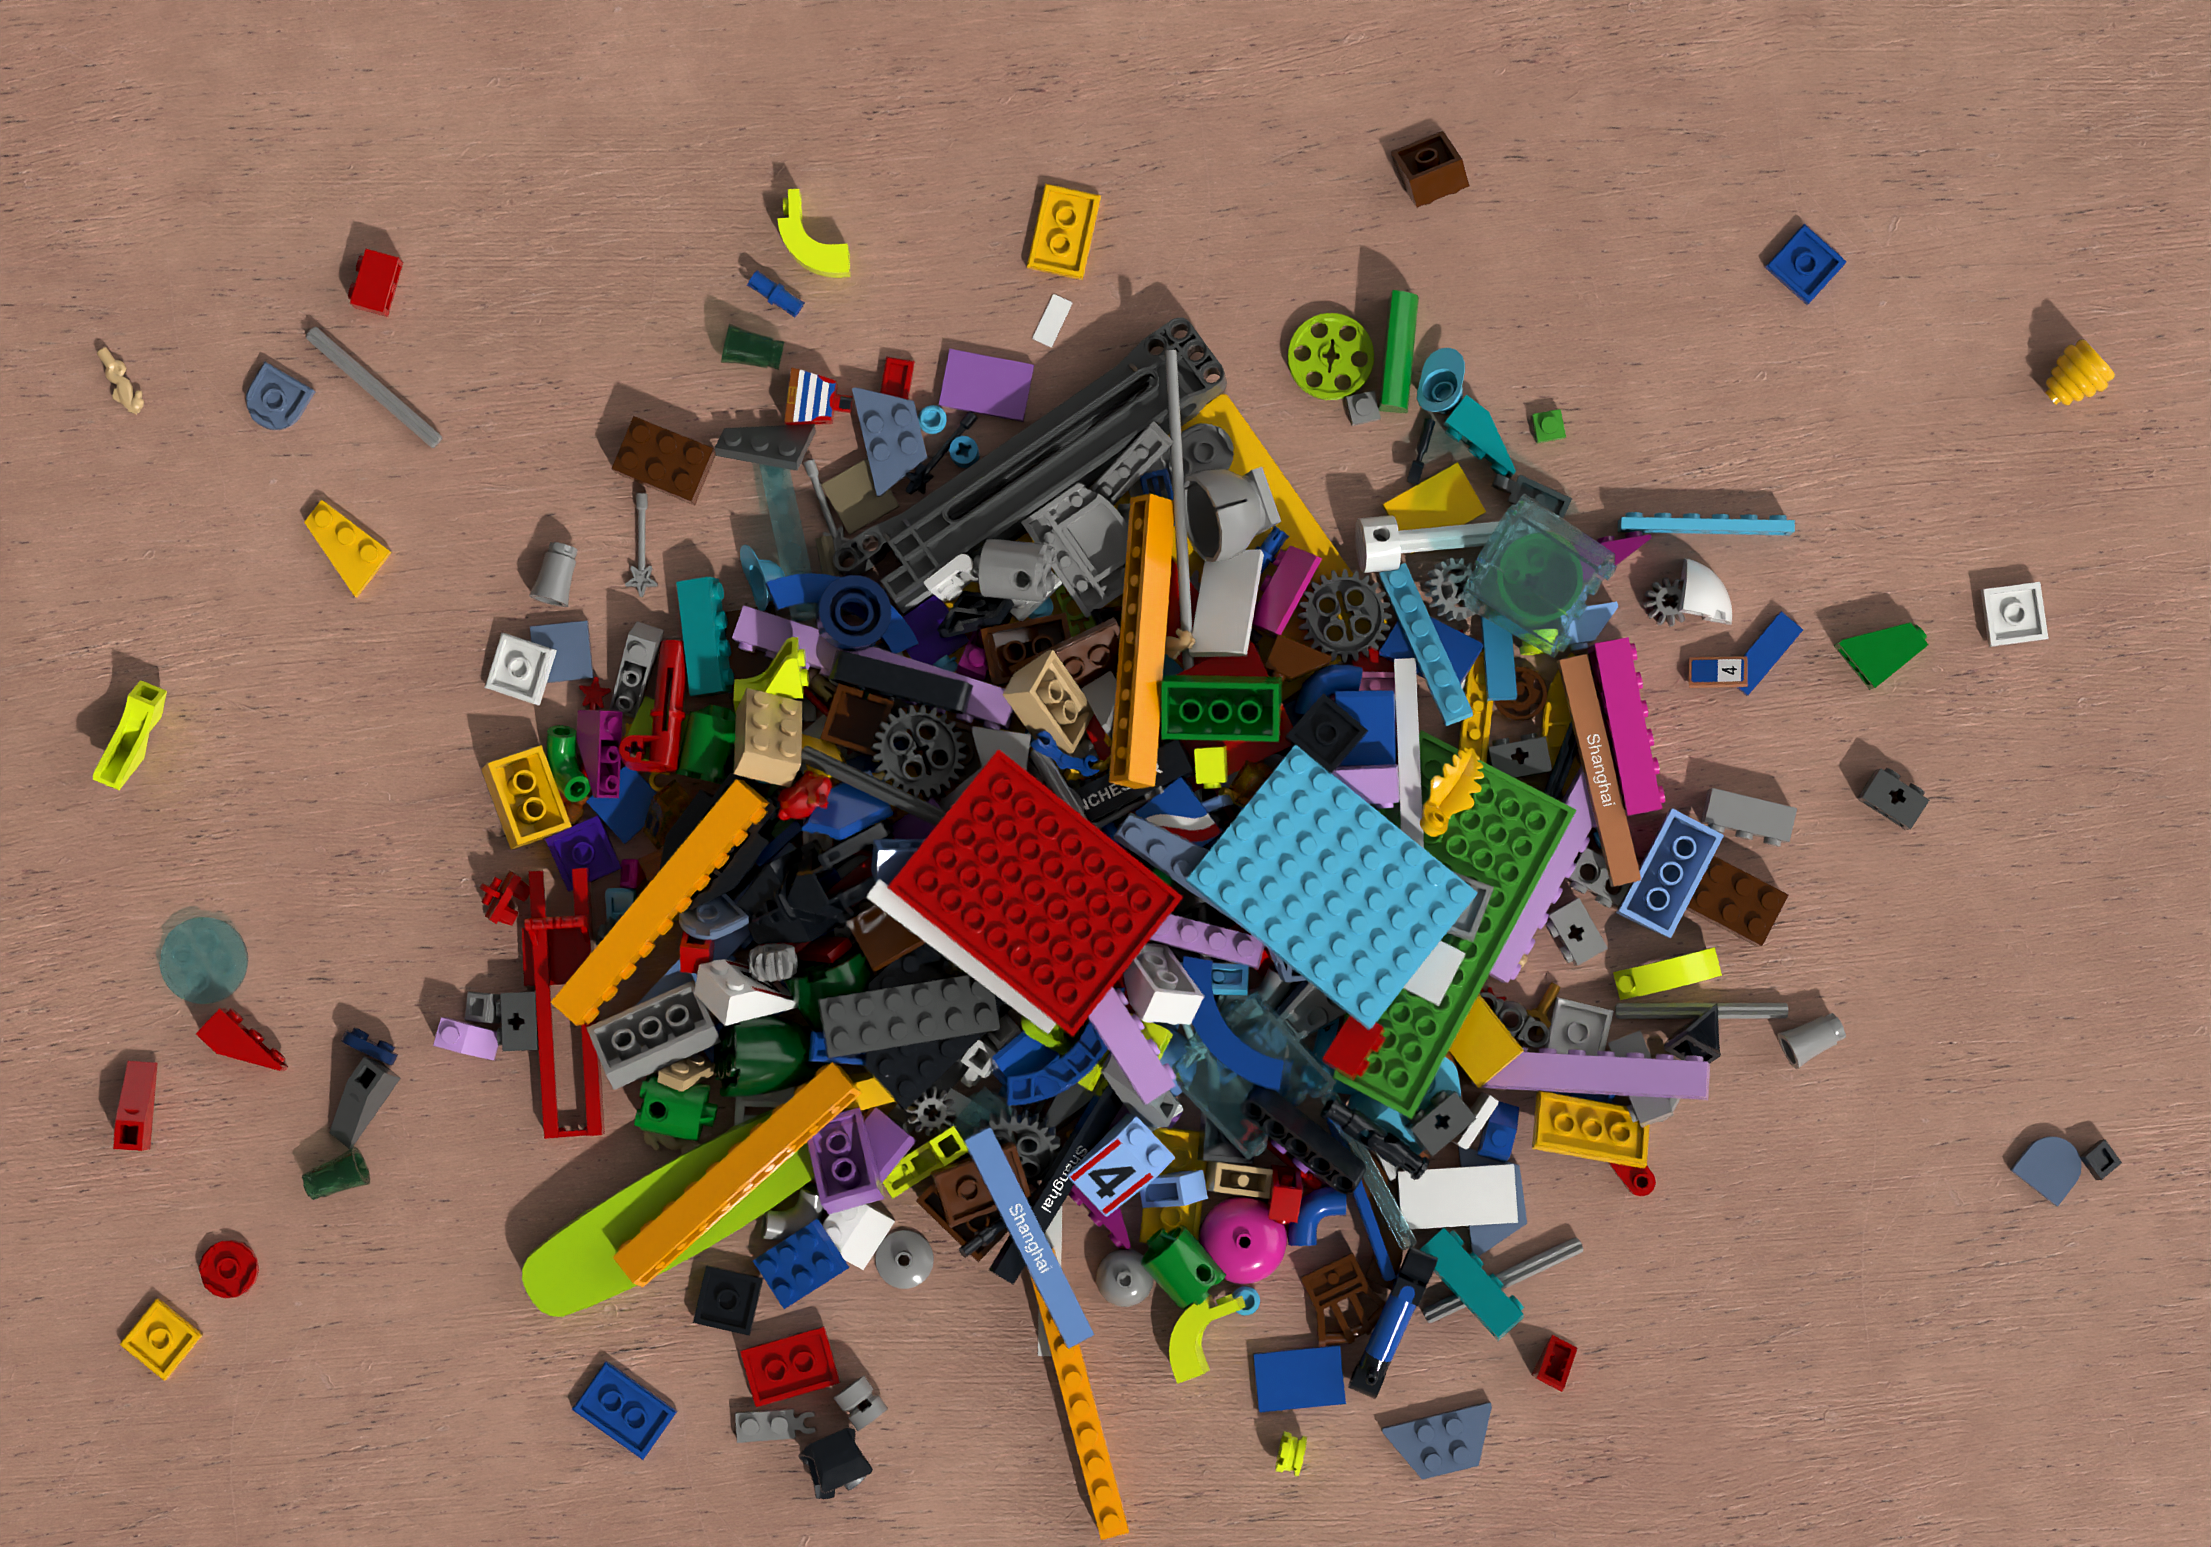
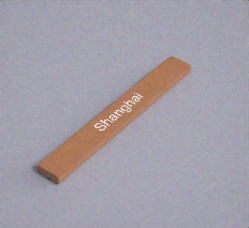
[1557,654,1641,887]

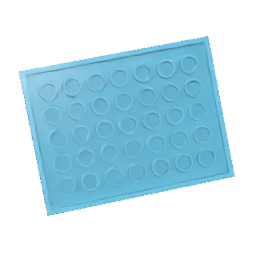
[1185,744,1478,1030]

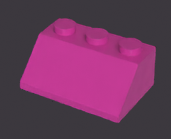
[1252,545,1322,639]

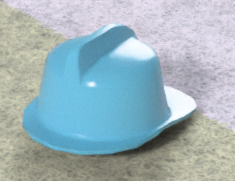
[1417,347,1465,414]
[740,544,785,611]

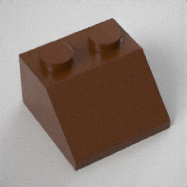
[1391,131,1469,208]
[1265,635,1332,684]

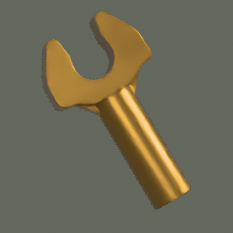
[1526,982,1561,1035]

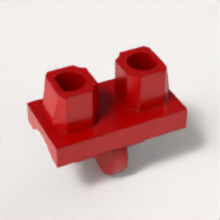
[479,870,530,926]

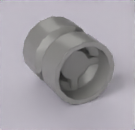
[834,1376,888,1431]

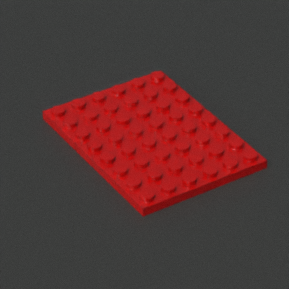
[887,749,1183,1036]

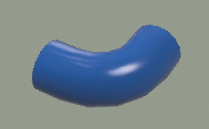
[1294,665,1363,715]
[1288,1186,1346,1246]

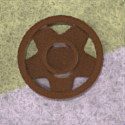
[1494,667,1547,721]

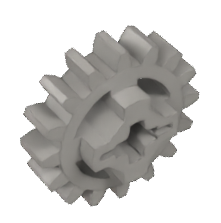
[1425,558,1482,621]

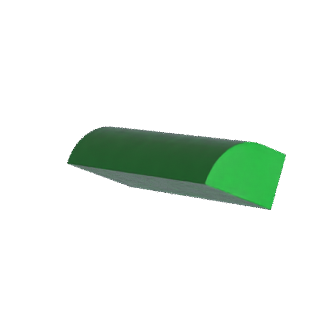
[1379,290,1419,414]

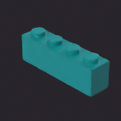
[676,576,734,697]
[1420,1228,1524,1341]

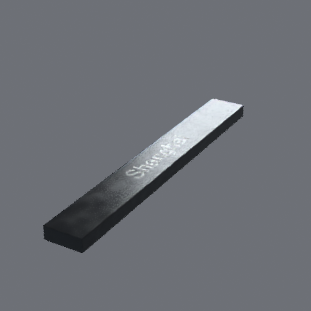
[989,1078,1123,1285]

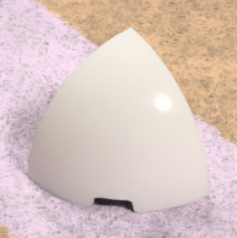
[1679,558,1732,625]

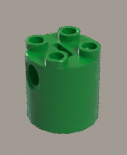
[675,704,736,785]
[634,1073,718,1142]
[1141,1225,1226,1310]

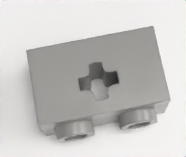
[1545,898,1608,966]

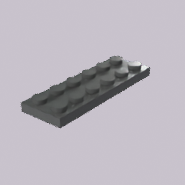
[818,975,1000,1058]

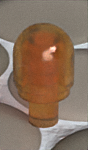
[563,795,589,827]

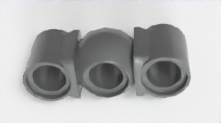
[1479,991,1549,1047]

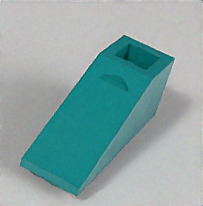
[1443,394,1516,478]

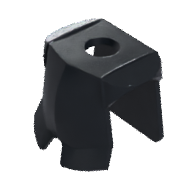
[798,1428,873,1499]

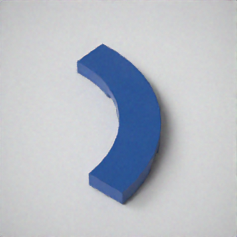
[765,573,919,654]
[1183,956,1284,1091]
[1007,988,1125,1106]

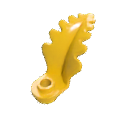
[1419,747,1484,837]

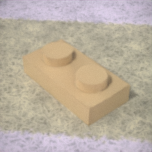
[657,1055,715,1092]

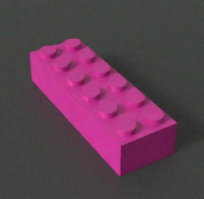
[1587,637,1665,817]

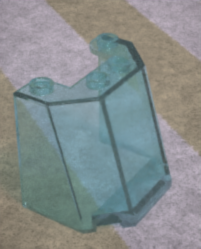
[1463,494,1617,658]
[1171,992,1337,1160]

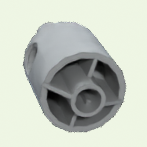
[973,539,1055,602]

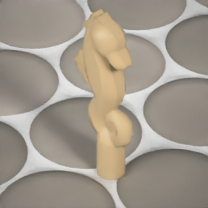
[97,347,144,415]
[1165,629,1196,659]
[643,1130,701,1155]

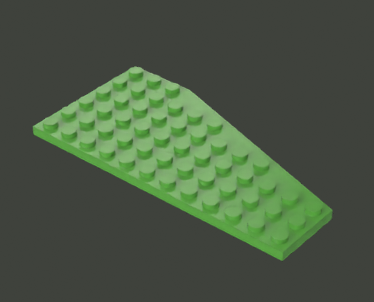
[1334,730,1576,1120]

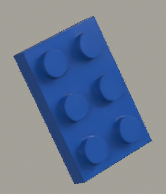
[752,1218,849,1309]

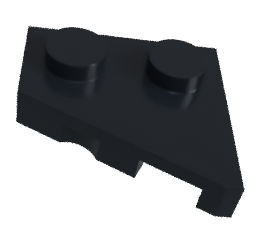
[937,591,1014,638]

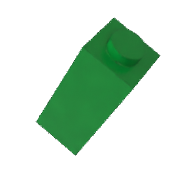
[1834,622,1929,690]

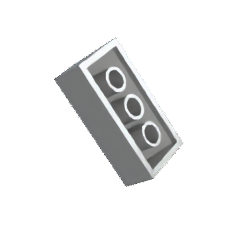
[587,980,721,1090]

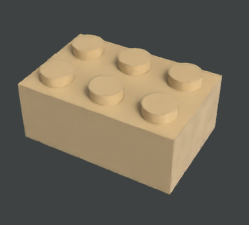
[734,688,802,788]

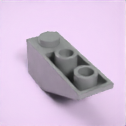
[609,622,664,718]
[1101,1052,1179,1127]

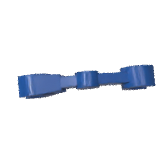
[1031,731,1099,777]

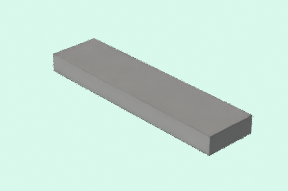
[1089,421,1174,506]

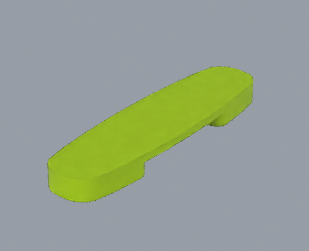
[522,1108,815,1317]

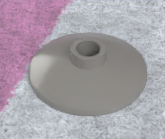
[875,1230,934,1289]

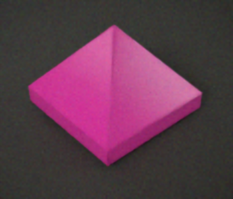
[620,859,647,888]

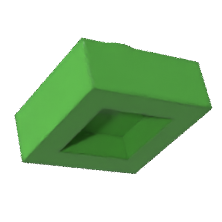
[1531,409,1566,444]

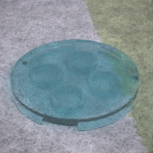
[159,917,248,1004]

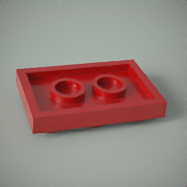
[740,1326,841,1407]

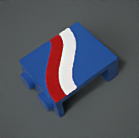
[1135,777,1225,850]

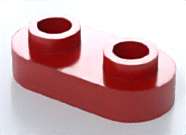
[1608,1162,1656,1196]

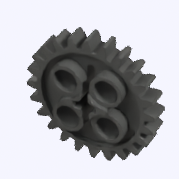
[1297,569,1392,663]
[871,705,966,800]
[967,1108,1062,1188]

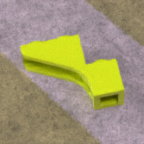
[733,637,809,714]
[92,680,167,790]

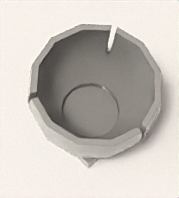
[1184,467,1281,562]

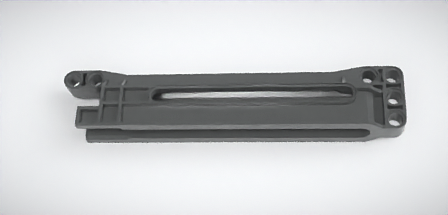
[833,317,1227,616]

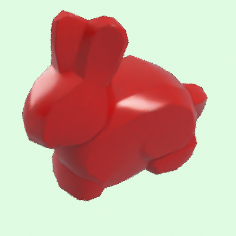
[778,770,832,820]

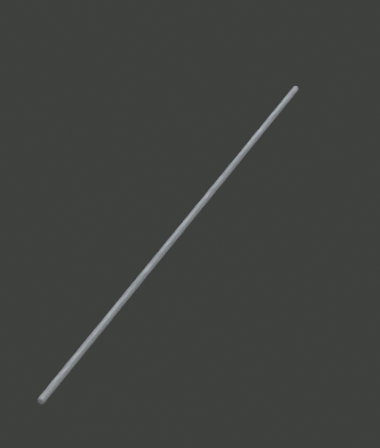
[1165,350,1220,1193]

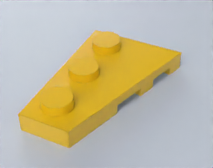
[304,499,392,598]

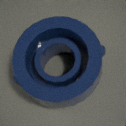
[816,575,891,652]

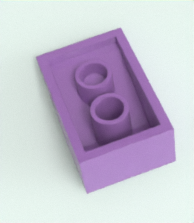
[808,1107,885,1214]

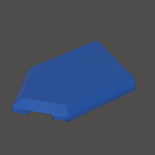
[802,769,894,840]

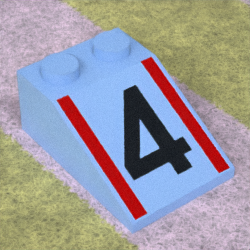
[1066,1113,1175,1217]

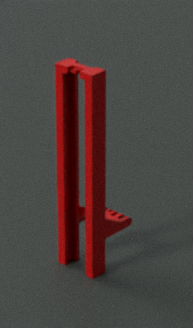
[524,868,605,1139]

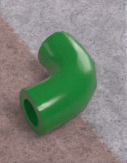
[546,725,591,802]

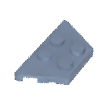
[852,388,927,497]
[1458,1146,1527,1257]
[1381,1401,1492,1480]

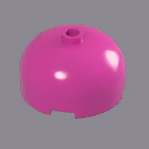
[1199,1196,1287,1284]

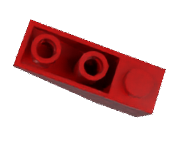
[196,1008,288,1071]
[113,1061,158,1151]

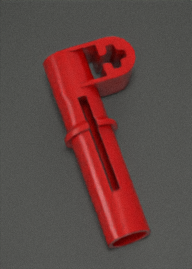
[619,640,687,773]

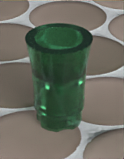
[721,323,785,369]
[302,1147,370,1200]

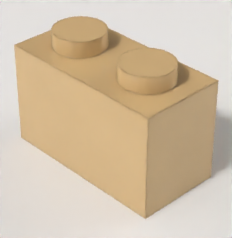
[1205,1161,1273,1199]

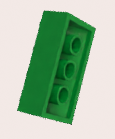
[1161,675,1282,742]

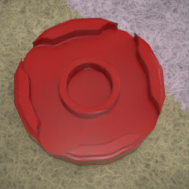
[199,1240,259,1298]

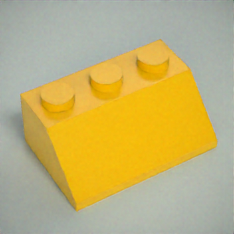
[481,745,572,850]

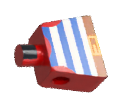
[784,368,853,425]

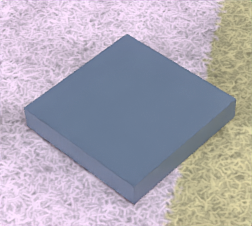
[530,621,594,683]

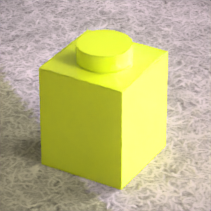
[1194,746,1228,789]

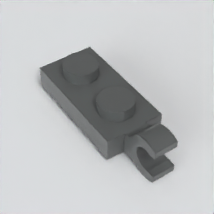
[1491,474,1572,526]

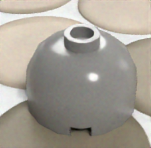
[1096,1248,1153,1307]

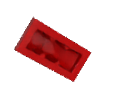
[1531,1335,1578,1392]

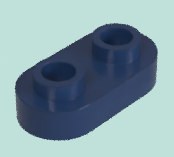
[341,1027,398,1066]

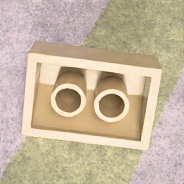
[1002,650,1094,754]

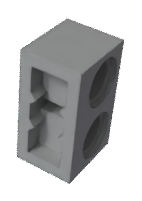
[1566,847,1633,908]

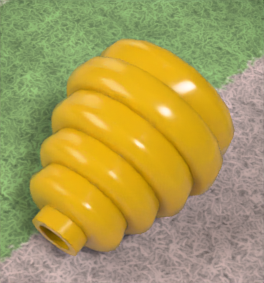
[2045,339,2115,406]

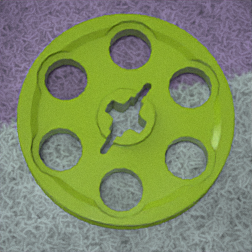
[1288,313,1374,400]

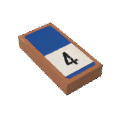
[1689,656,1748,688]

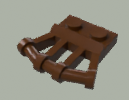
[1300,1252,1386,1347]

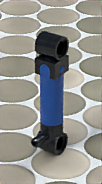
[1348,1246,1438,1399]

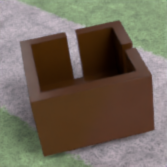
[820,683,895,757]

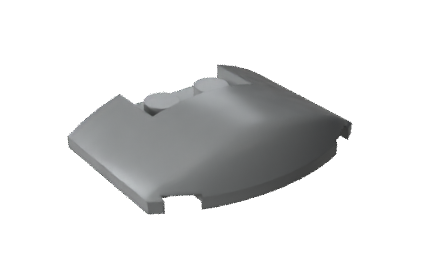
[1021,483,1128,618]

